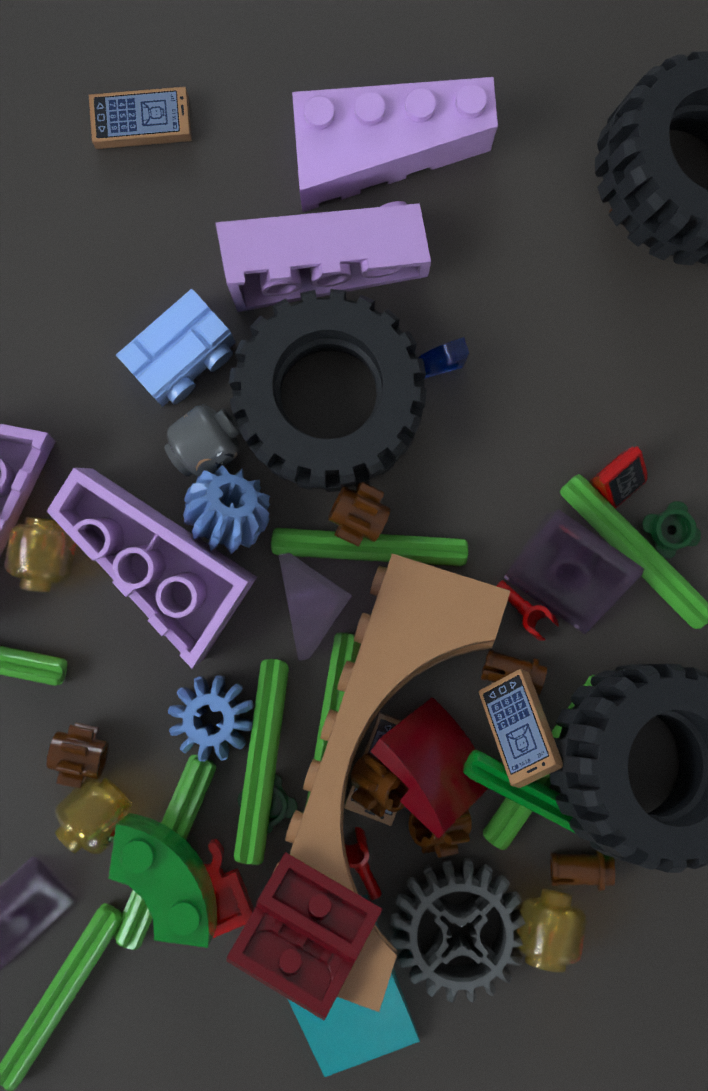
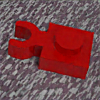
[204,839,254,939]

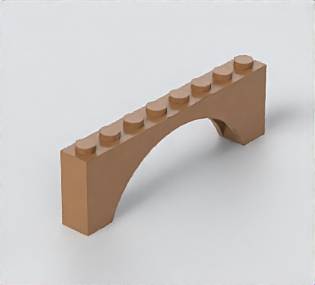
[274,554,510,1012]

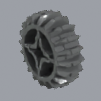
[390,858,529,1003]

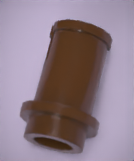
[480,649,547,696]
[550,850,615,891]

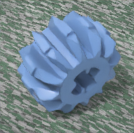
[183,465,270,554]
[168,675,254,762]

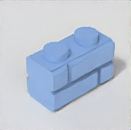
[116,289,236,407]

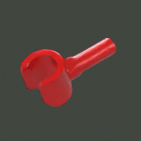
[497,580,559,641]
[345,827,382,900]

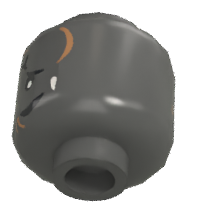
[165,404,240,477]

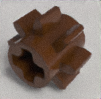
[328,482,391,547]
[46,722,109,789]
[351,753,409,817]
[408,810,472,858]

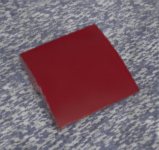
[370,697,489,839]
[226,852,383,1020]

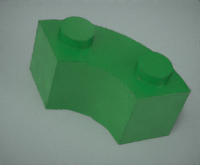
[108,813,217,948]

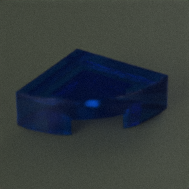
[418,337,469,379]

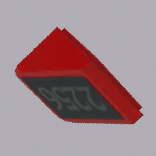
[589,446,648,509]

